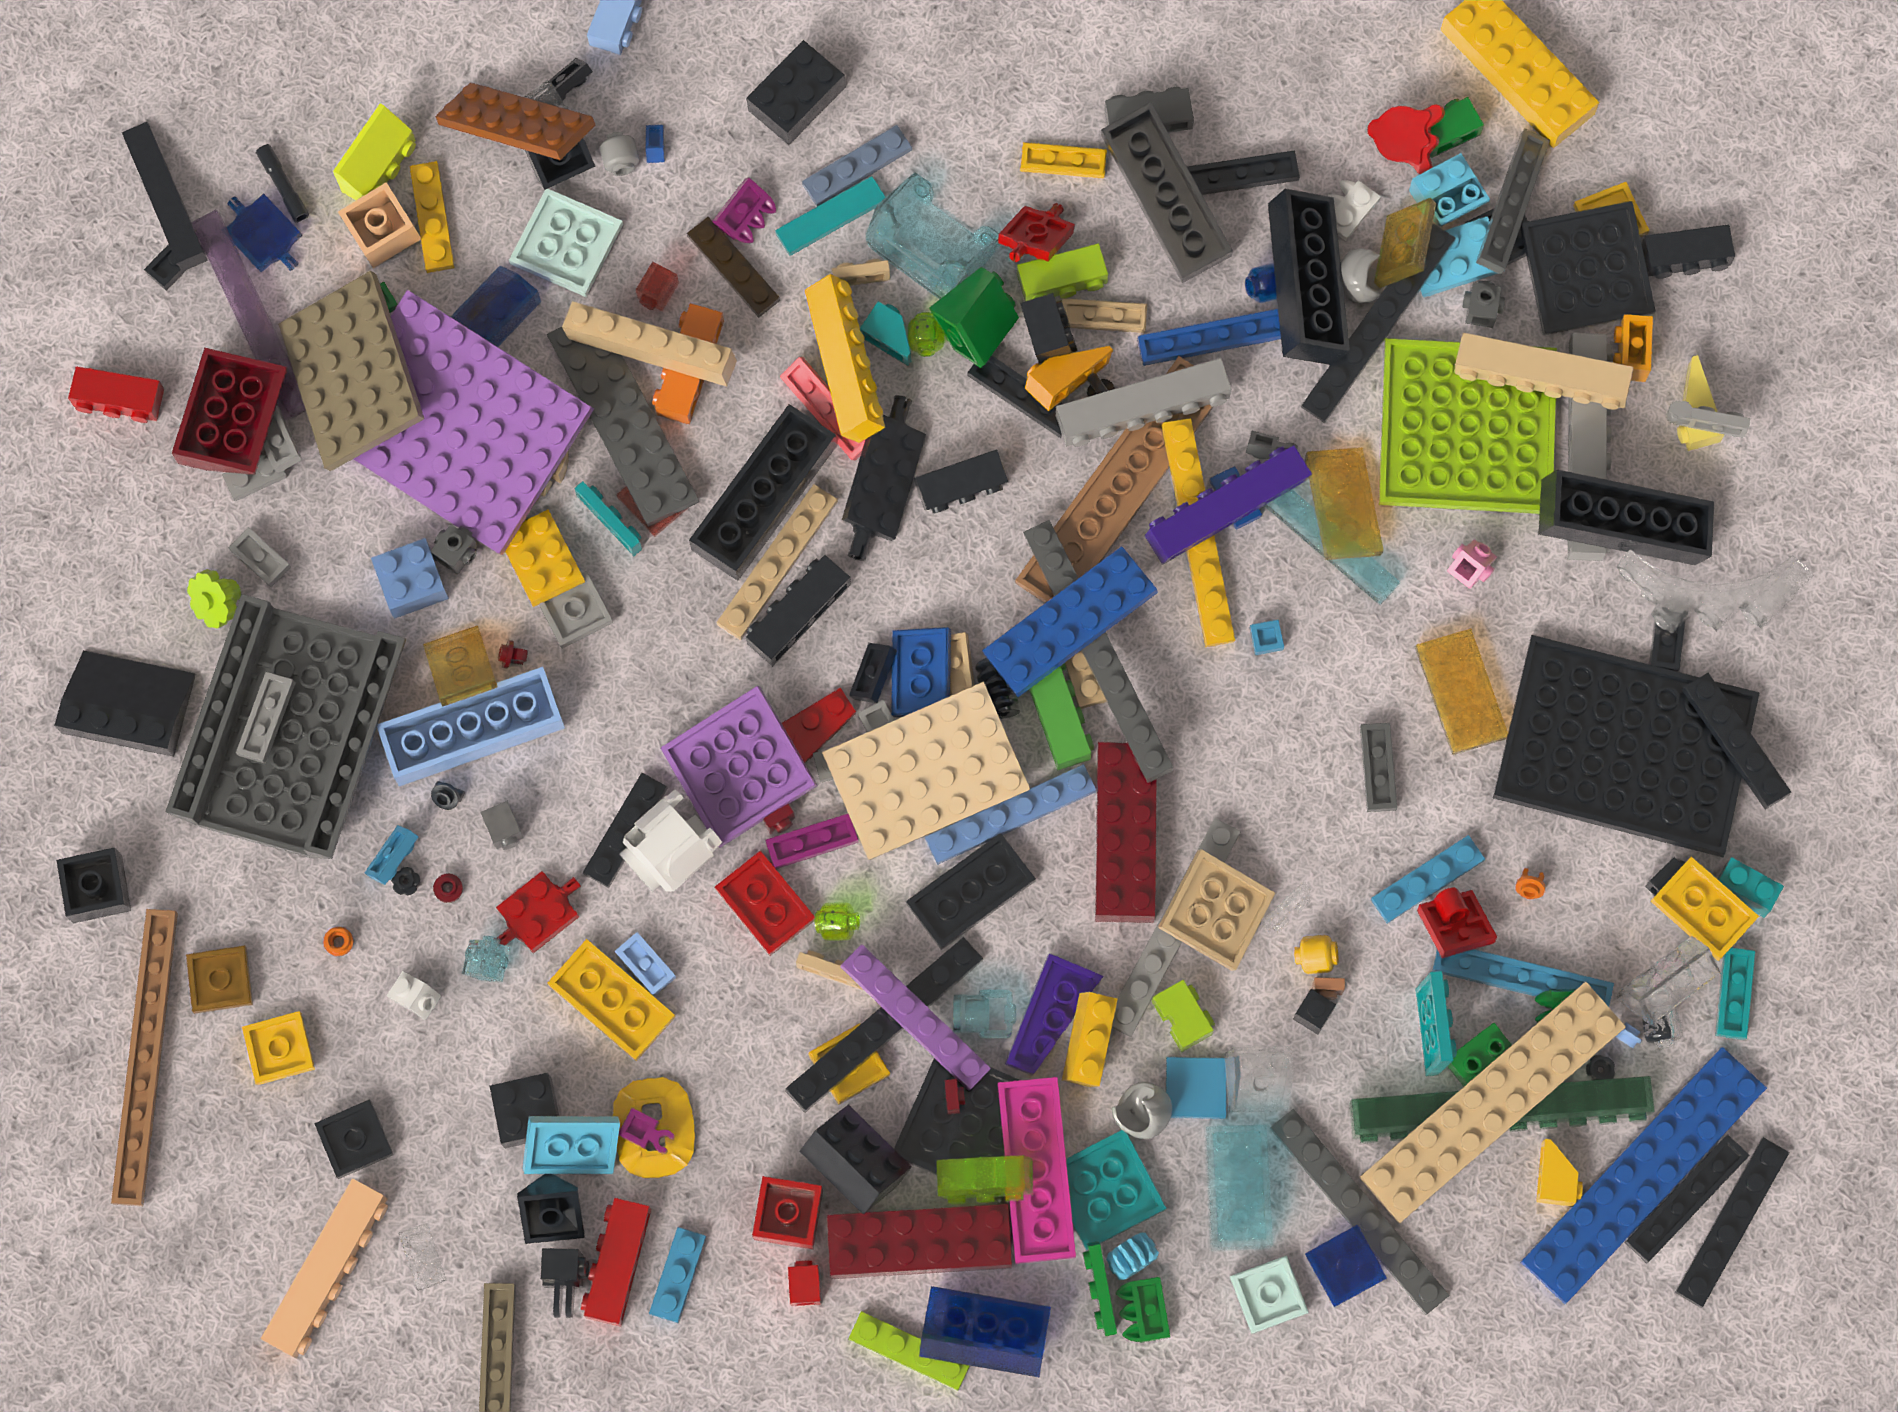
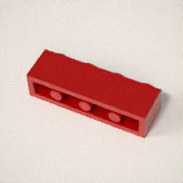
[581,1198,652,1327]

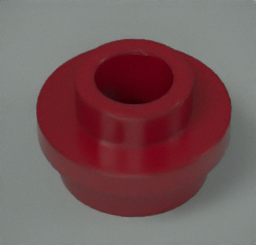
[433,873,463,903]

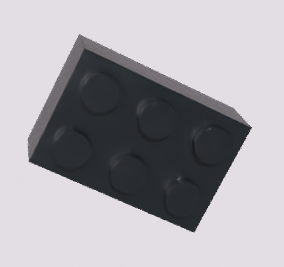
[746,40,846,145]
[799,1104,912,1215]

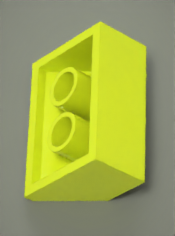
[333,103,416,200]

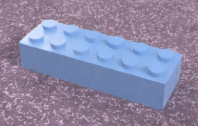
[377,667,565,787]

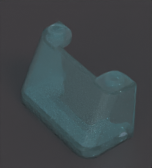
[865,172,1001,299]

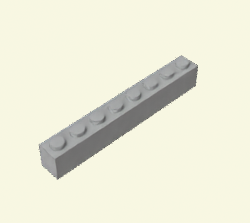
[1567,333,1612,561]

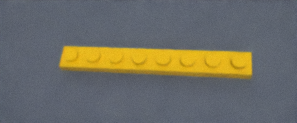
[1162,418,1235,647]

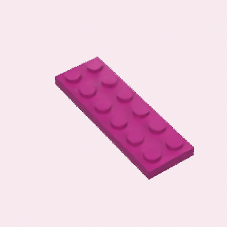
[998,1077,1076,1264]

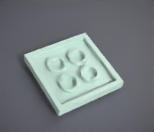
[509,189,623,297]

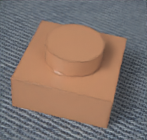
[1312,977,1345,1000]

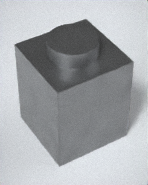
[480,800,524,850]

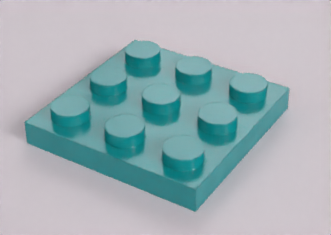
[1415,971,1457,1077]
[1066,1130,1167,1251]

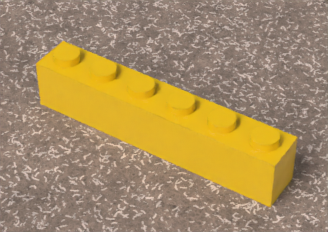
[805,274,885,443]

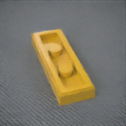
[1020,142,1107,178]

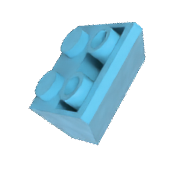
[1409,153,1490,227]

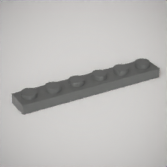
[1476,128,1550,275]

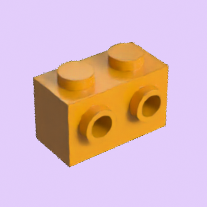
[1613,314,1653,382]

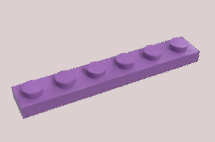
[840,944,991,1091]

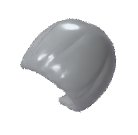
[1341,248,1390,303]
[1112,1082,1172,1139]

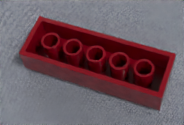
[1095,742,1157,923]
[827,1204,1012,1279]

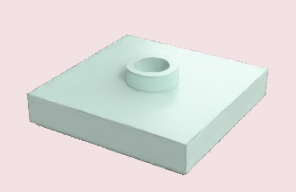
[1230,1255,1309,1334]

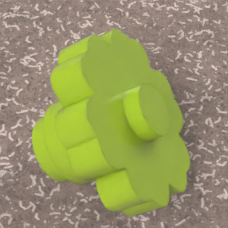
[187,569,241,629]

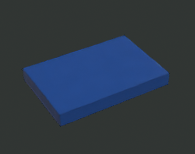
[891,627,951,717]

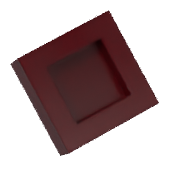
[763,804,795,834]
[945,1079,965,1114]

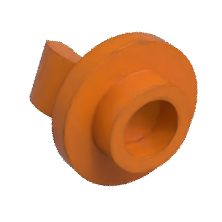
[1515,868,1546,899]

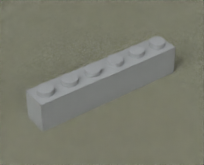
[1056,358,1232,447]

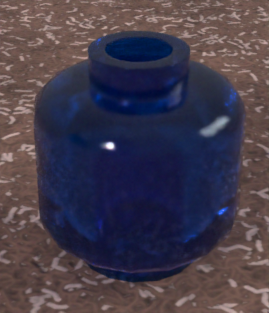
[1245,263,1277,303]

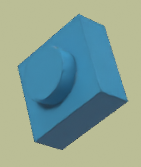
[1249,620,1284,655]

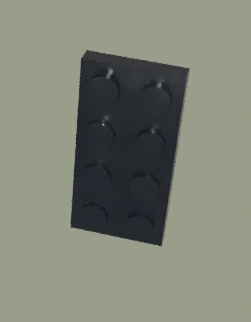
[906,833,1036,950]

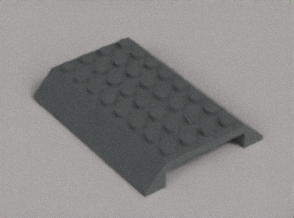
[165,594,406,859]

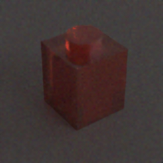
[636,261,679,311]

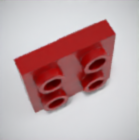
[1417,887,1497,958]

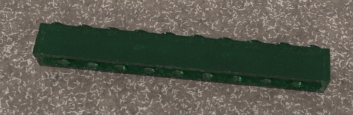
[1349,1076,1655,1144]

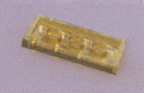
[1305,447,1384,560]
[1415,628,1508,755]

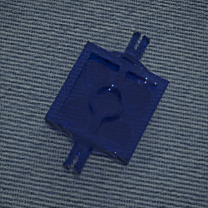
[222,193,303,272]

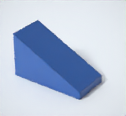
[645,125,665,163]

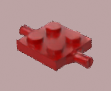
[998,203,1075,262]
[495,871,581,953]

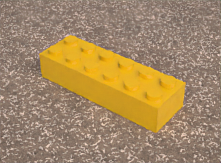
[1441,0,1599,149]

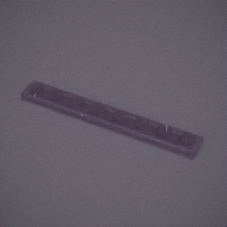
[191,210,306,421]

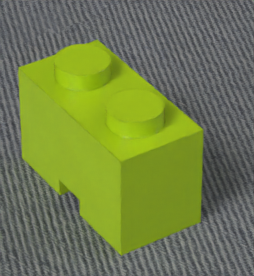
[1151,980,1215,1053]

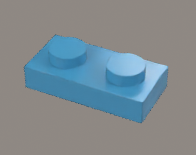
[364,825,418,885]

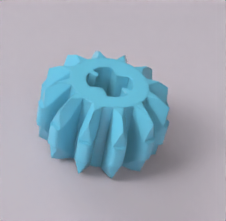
[1106,1233,1159,1280]

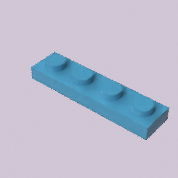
[1371,835,1485,924]

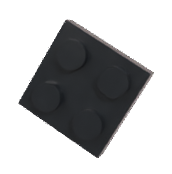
[314,1099,394,1179]

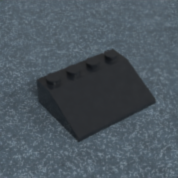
[54,650,196,757]

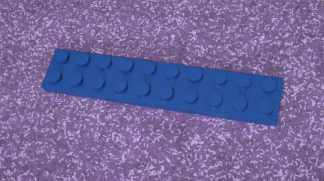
[1520,1047,1767,1304]

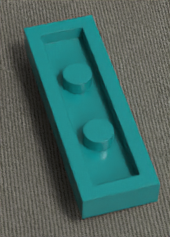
[574,481,642,556]
[1715,948,1755,1040]

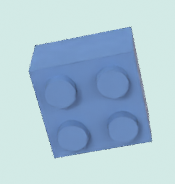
[371,538,449,619]

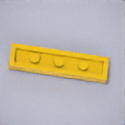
[409,161,455,273]

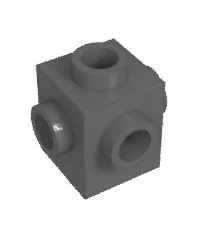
[1462,281,1505,328]
[430,524,478,575]

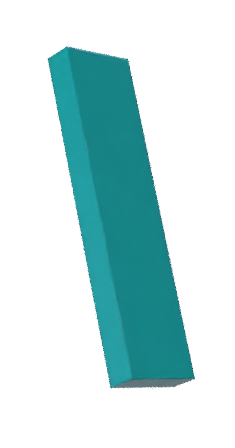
[775,176,887,256]

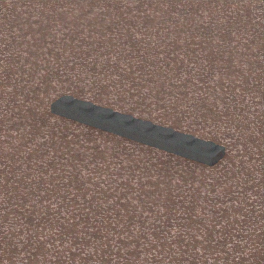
[1270,1108,1450,1315]

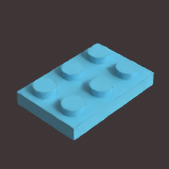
[1406,216,1498,298]
[523,1116,620,1174]

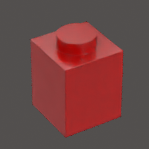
[788,1260,821,1306]

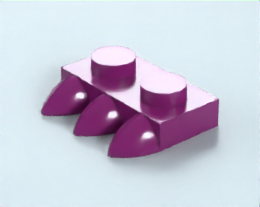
[712,177,776,243]

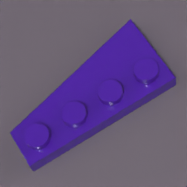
[1005,953,1104,1075]

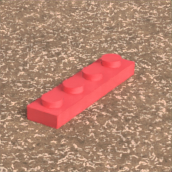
[780,357,865,460]

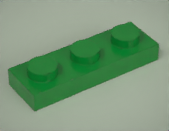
[1082,1241,1117,1336]

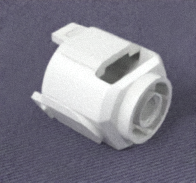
[620,790,722,892]

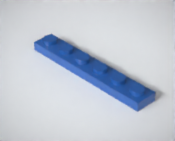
[1137,309,1281,366]

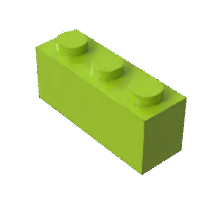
[1017,243,1108,301]

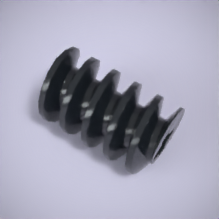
[975,658,1020,719]

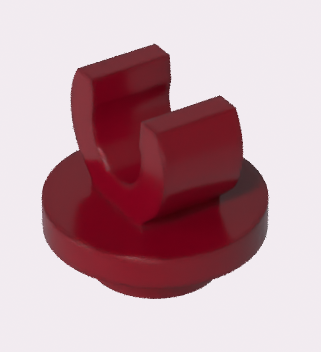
[498,640,528,669]

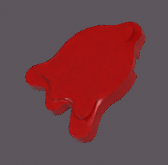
[1367,104,1445,174]

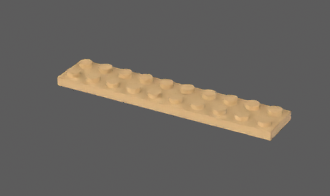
[1360,982,1626,1223]

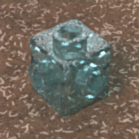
[462,936,510,982]

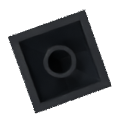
[517,1174,585,1244]

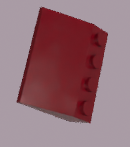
[172,347,288,475]

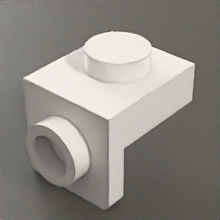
[387,971,441,1020]

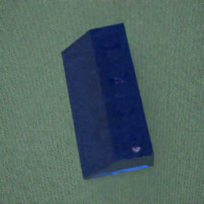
[451,266,541,347]

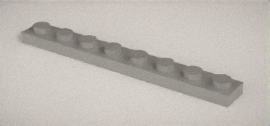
[1112,818,1241,1037]

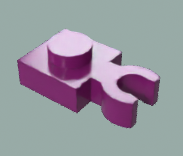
[618,1108,675,1154]

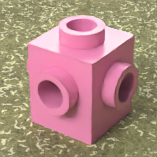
[1447,539,1497,589]

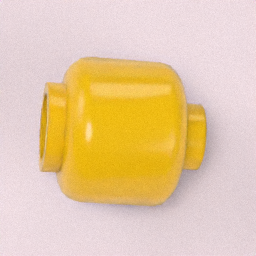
[1294,935,1339,974]

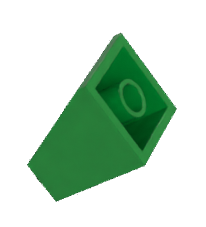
[929,267,1019,368]

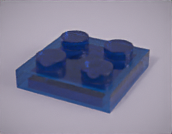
[1305,1225,1388,1307]

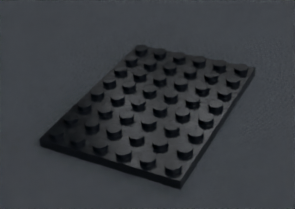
[1493,635,1760,858]

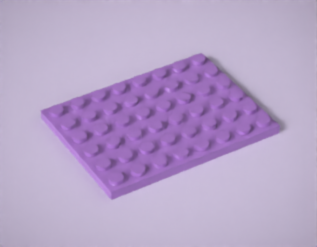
[354,290,594,555]

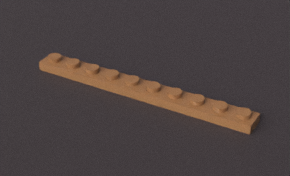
[111,909,178,1207]

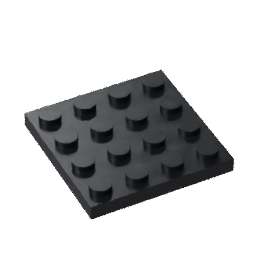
[1520,201,1656,335]
[894,1058,1021,1204]

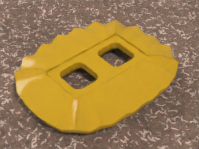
[613,1077,695,1178]

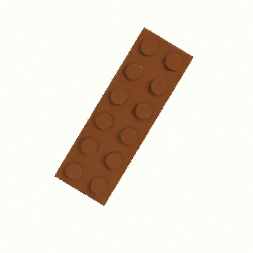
[435,82,596,160]

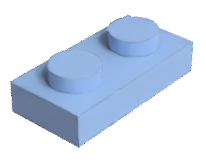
[615,932,676,996]

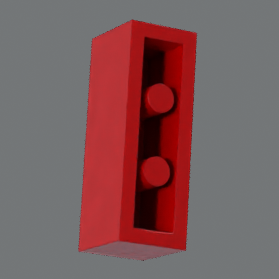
[68,366,164,423]

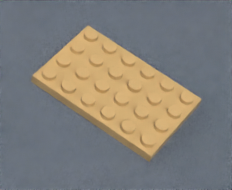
[822,682,1031,860]

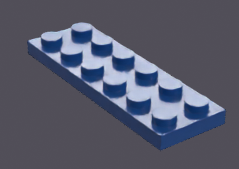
[982,546,1158,697]

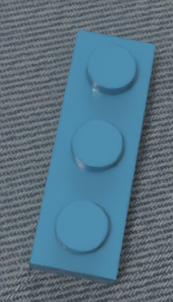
[649,1227,707,1323]

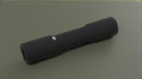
[256,144,309,223]

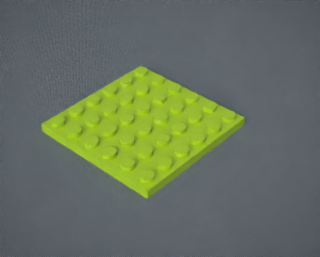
[1379,338,1557,514]

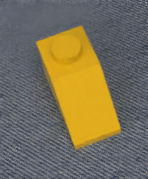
[1536,1139,1583,1206]

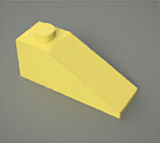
[1677,355,1724,451]

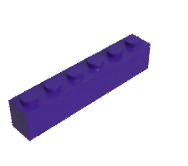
[1144,445,1312,565]

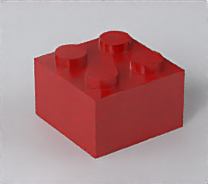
[752,1176,823,1250]

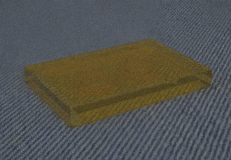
[1374,198,1436,288]
[423,625,498,707]

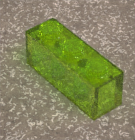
[937,1155,1033,1204]

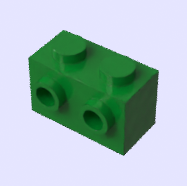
[1447,1023,1512,1087]

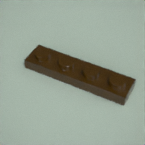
[687,216,780,318]

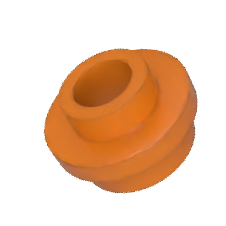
[323,927,354,956]

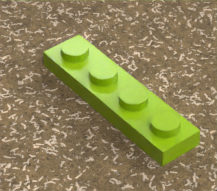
[848,1311,971,1391]

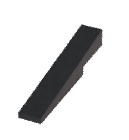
[122,122,208,272]

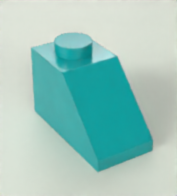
[860,301,911,366]

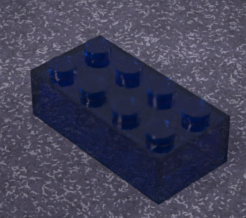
[919,1286,1051,1378]

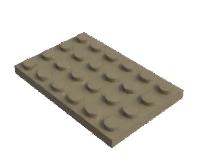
[278,271,425,472]

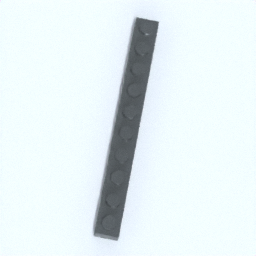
[1023,520,1174,783]

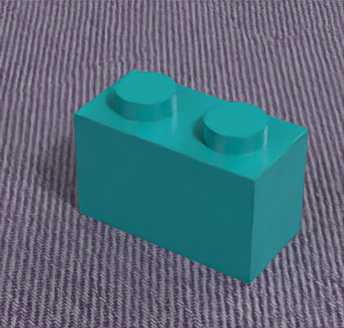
[1718,857,1784,918]

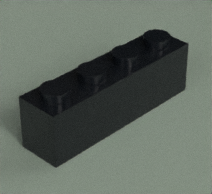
[746,555,851,667]

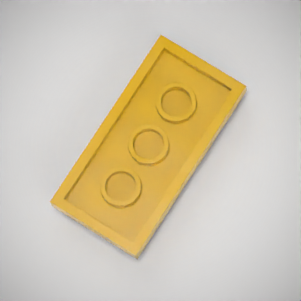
[547,939,676,1061]

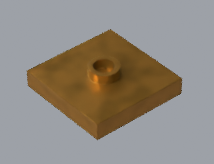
[186,945,253,1014]

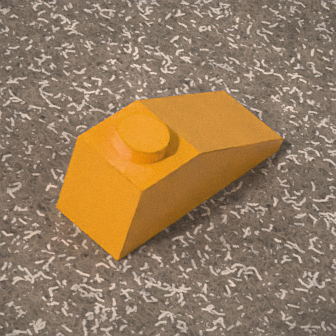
[1025,346,1113,411]

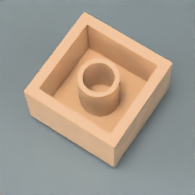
[338,183,421,268]

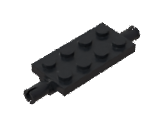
[842,395,926,561]

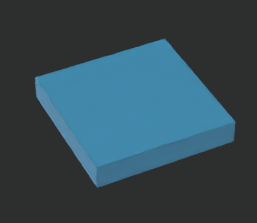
[1166,1057,1226,1119]

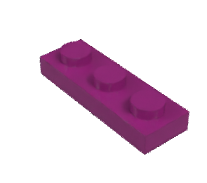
[765,814,859,869]

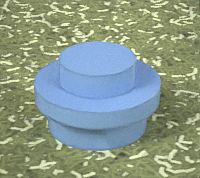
[1615,1022,1642,1048]

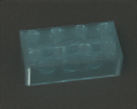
[1204,1124,1273,1251]

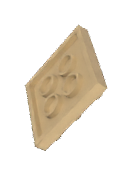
[1158,849,1275,971]

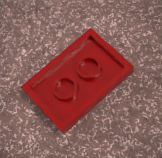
[714,850,816,956]

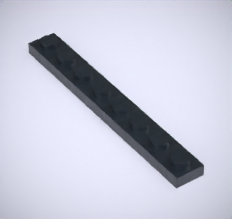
[1301,223,1456,423]
[785,937,983,1113]

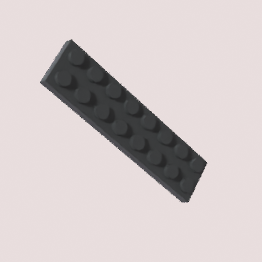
[547,327,699,528]

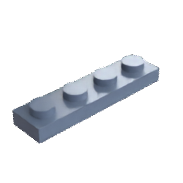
[802,125,912,206]

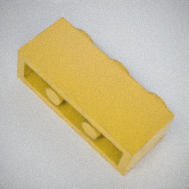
[1061,992,1118,1087]

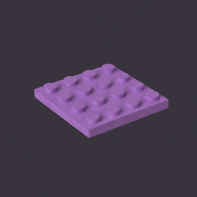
[660,686,818,848]

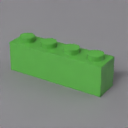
[1029,663,1095,771]

